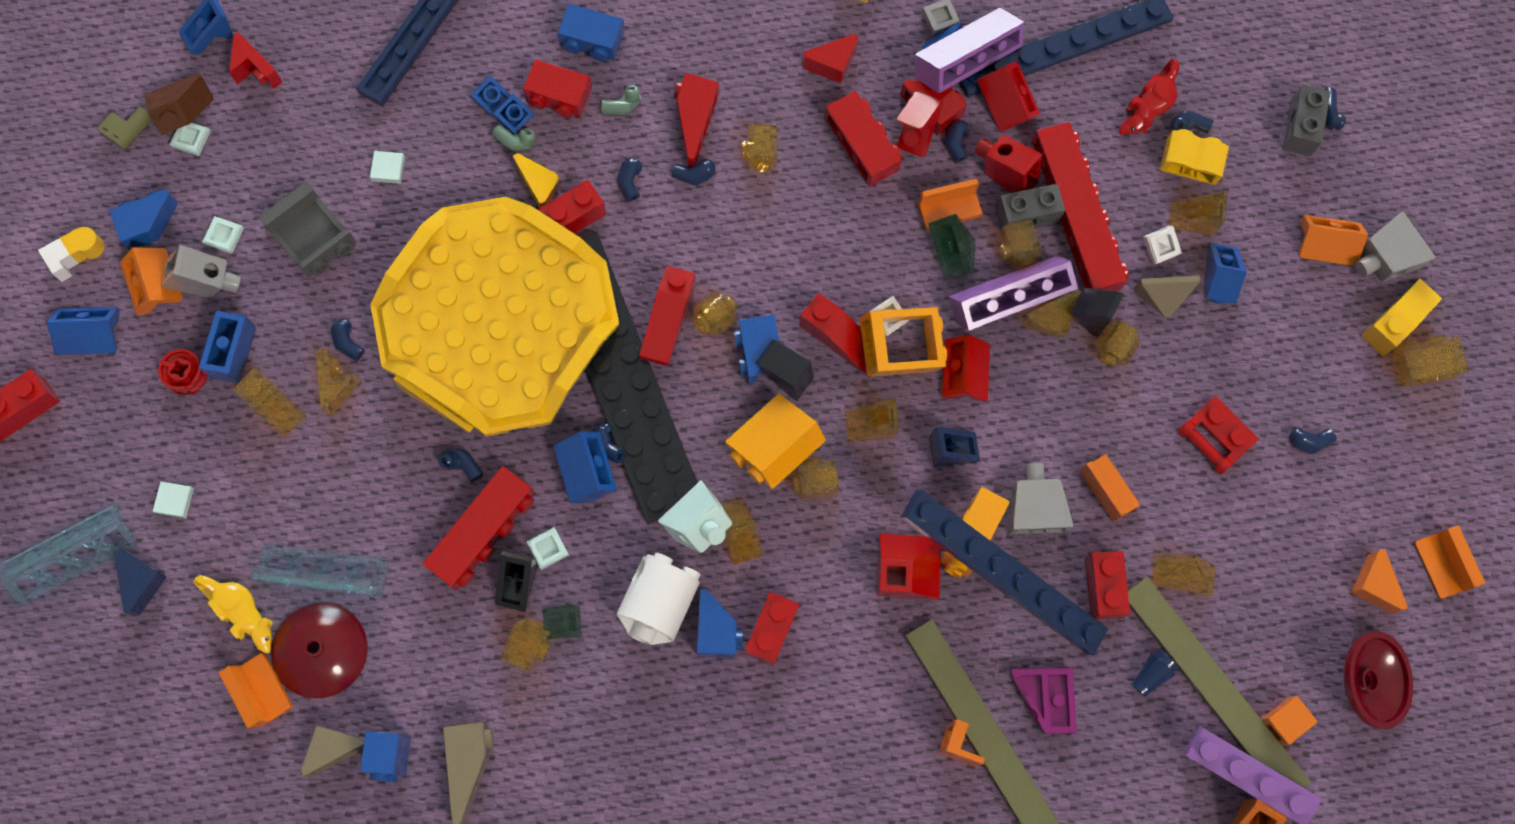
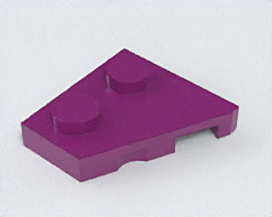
[1010,668,1077,734]

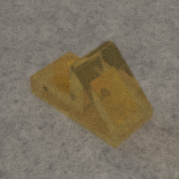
[315,348,361,416]

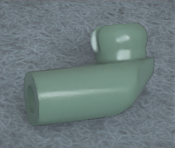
[601,85,642,115]
[492,125,536,151]

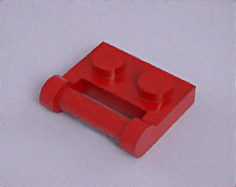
[1177,395,1259,475]

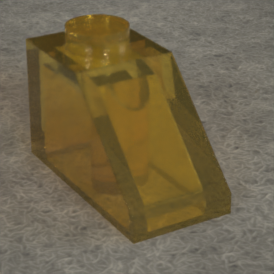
[232,368,306,438]

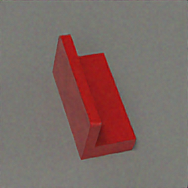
[978,61,1040,132]
[942,334,990,401]

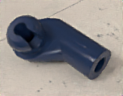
[1324,88,1346,130]
[1170,111,1214,134]
[944,120,969,163]
[617,158,642,202]
[330,319,365,362]
[592,422,625,464]
[1289,428,1337,454]
[438,449,484,482]

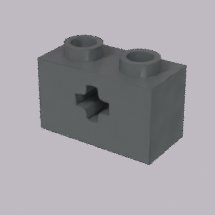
[1282,85,1331,156]
[995,184,1066,234]

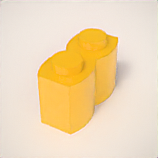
[1160,129,1229,185]

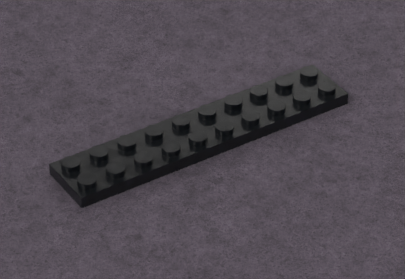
[580,231,698,525]

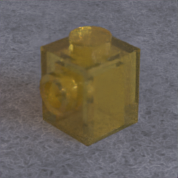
[742,124,777,172]
[998,220,1042,269]
[792,458,840,501]
[500,618,551,672]

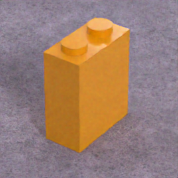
[725,393,826,490]

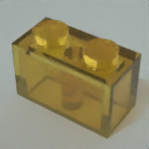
[1390,335,1470,388]

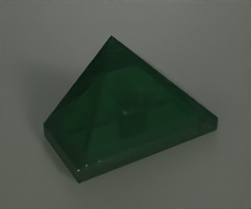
[928,214,976,280]

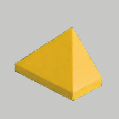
[513,153,559,208]

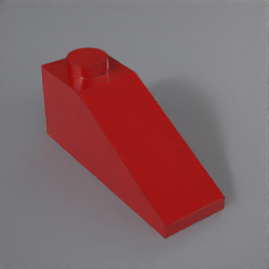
[674,73,719,168]
[639,265,696,366]
[799,293,871,378]

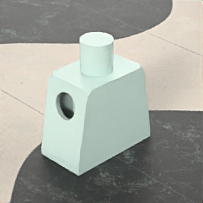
[658,480,732,553]

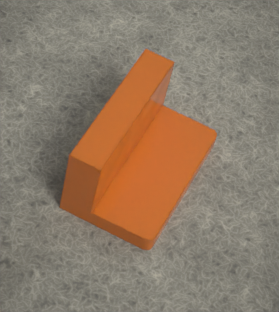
[917,179,983,231]
[1299,214,1368,266]
[119,248,182,315]
[1079,454,1140,522]
[1414,525,1486,599]
[218,653,293,729]
[938,719,986,767]

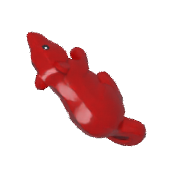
[1119,59,1180,135]

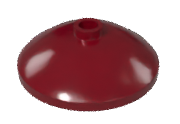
[271,603,368,699]
[1343,632,1413,729]

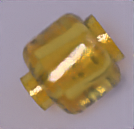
[692,292,738,336]
[1094,321,1140,367]

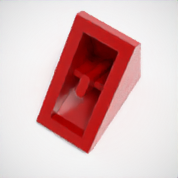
[802,33,858,84]

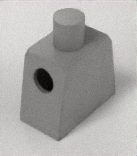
[1355,212,1436,282]
[161,245,240,298]
[1009,463,1073,535]

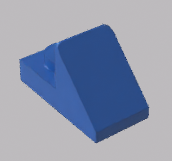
[178,0,233,55]

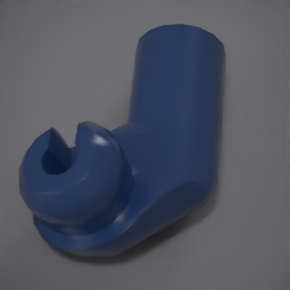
[671,159,716,186]

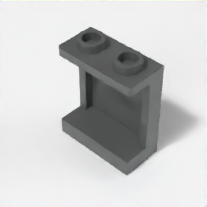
[258,181,356,278]

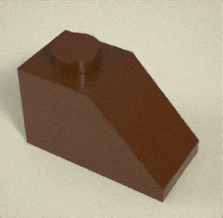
[144,73,214,135]

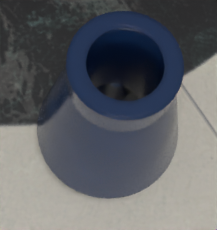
[1131,650,1178,697]

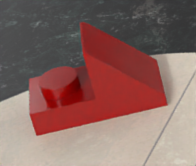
[229,32,282,89]
[897,91,944,157]

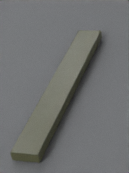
[1128,577,1312,788]
[905,619,1059,824]

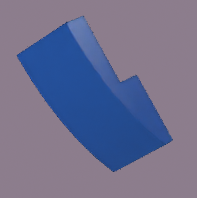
[470,75,534,135]

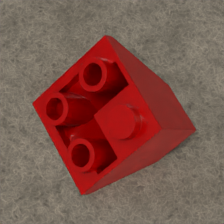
[876,533,941,600]

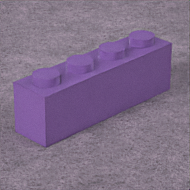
[915,8,1024,93]
[949,256,1078,330]
[1184,726,1322,824]

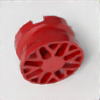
[158,349,208,395]

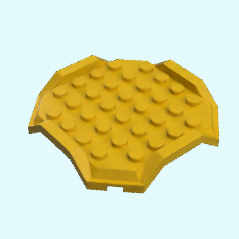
[370,197,619,437]

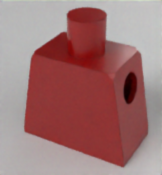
[974,135,1042,193]

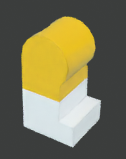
[38,227,105,282]

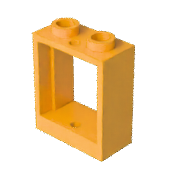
[860,307,947,377]
[941,487,1010,578]

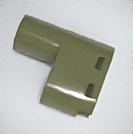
[97,107,152,151]

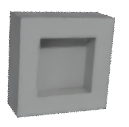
[922,0,960,36]

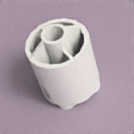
[616,553,701,645]

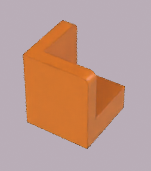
[1261,696,1317,746]

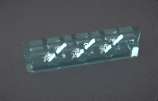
[0,503,137,606]
[250,545,389,598]

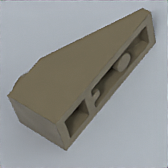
[443,722,494,824]

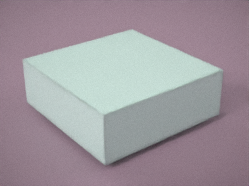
[170,122,210,156]
[370,151,405,184]
[202,216,244,254]
[152,482,194,518]
[527,527,569,570]

